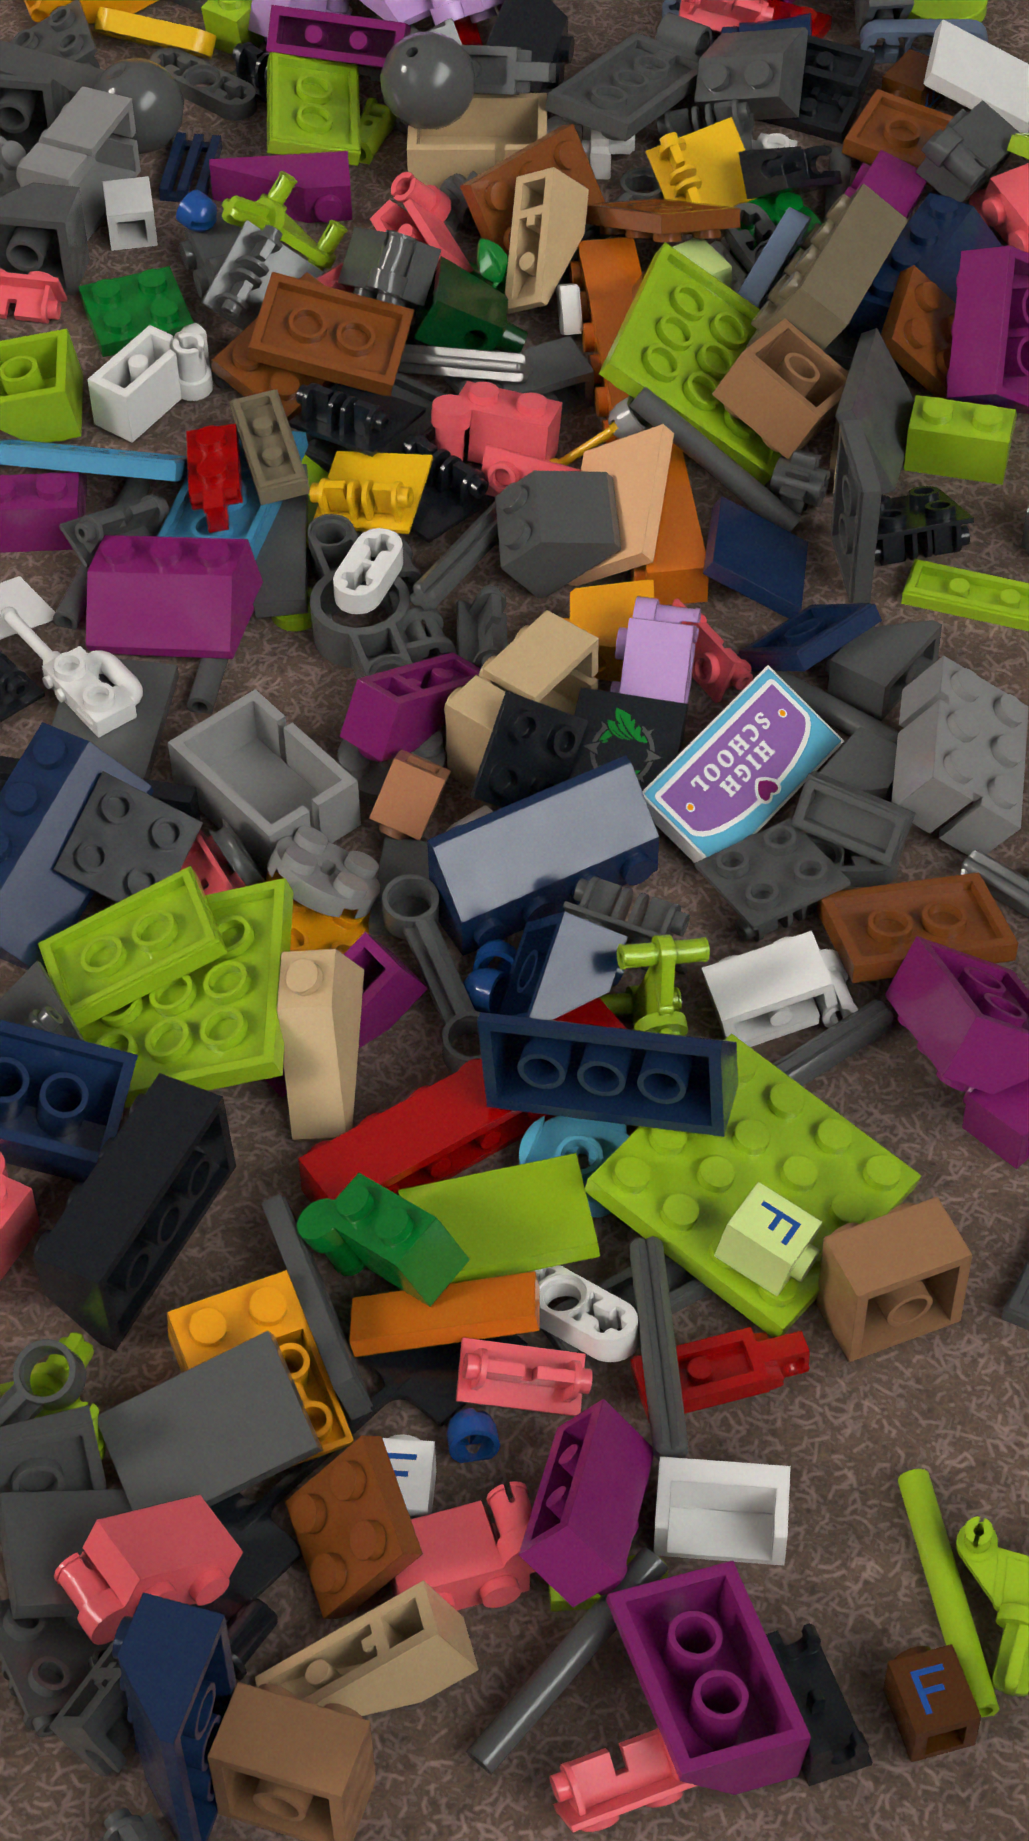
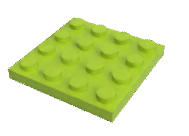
[599,242,782,486]
[74,878,294,1108]
[584,1033,922,1338]

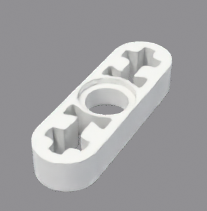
[524,1265,640,1362]

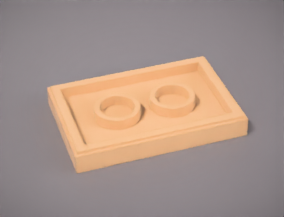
[568,424,674,586]

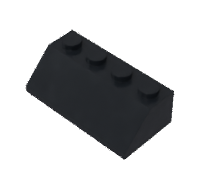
[33,1073,236,1351]

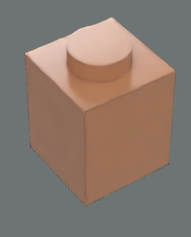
[369,749,451,840]

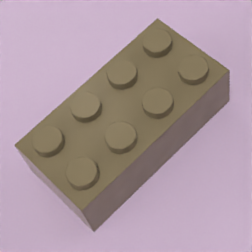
[746,183,908,350]

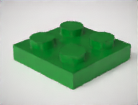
[78,266,194,357]

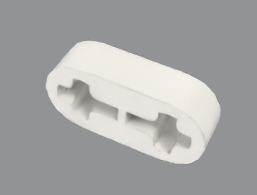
[333,528,403,614]

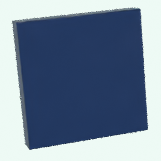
[703,496,808,619]
[737,603,882,671]

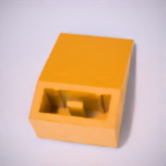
[167,1270,354,1468]

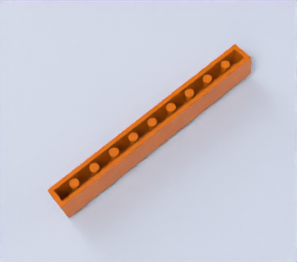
[569,237,709,605]

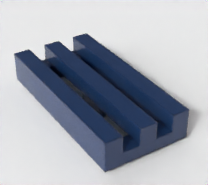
[159,132,222,202]

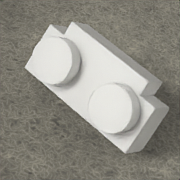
[582,125,635,180]

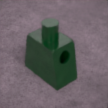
[414,256,528,353]

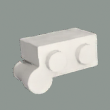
[87,325,213,443]
[702,931,858,1047]

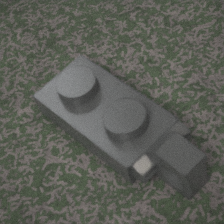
[461,45,556,95]

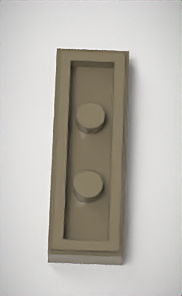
[229,389,310,506]

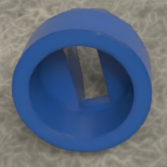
[176,189,217,233]
[473,939,517,974]
[463,968,509,1014]
[447,1408,500,1463]

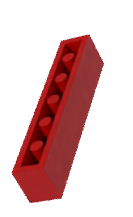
[298,997,627,1203]

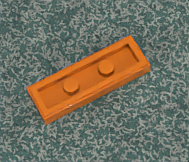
[349,1271,540,1357]

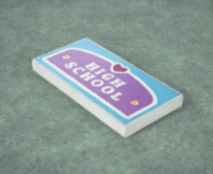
[642,665,844,863]

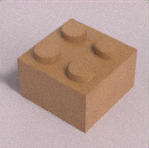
[712,318,848,459]
[816,1197,972,1362]
[208,1682,376,1841]

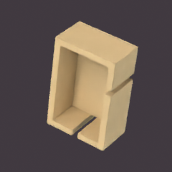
[407,93,547,189]
[444,610,599,789]

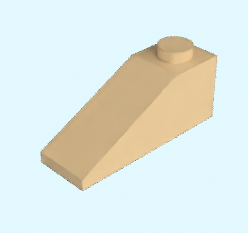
[505,167,589,314]
[277,949,364,1142]
[255,1580,479,1716]

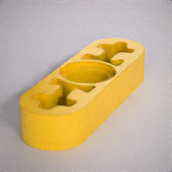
[93,7,217,59]

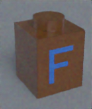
[881,49,945,109]
[883,1644,981,1762]

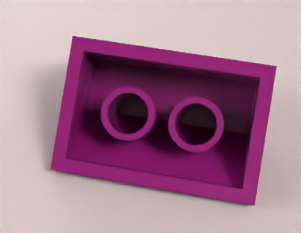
[946,245,1029,414]
[0,472,87,553]
[86,535,263,659]
[885,936,1029,1094]
[606,1560,811,1795]

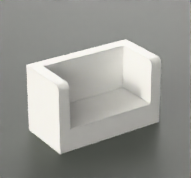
[654,1456,791,1565]

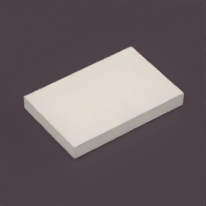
[923,20,1029,133]

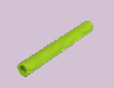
[898,1469,1000,1718]

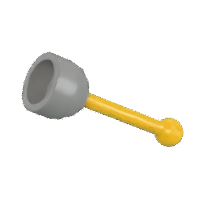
[549,396,653,466]

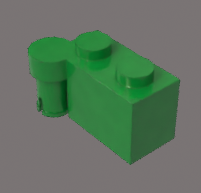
[297,1173,470,1307]

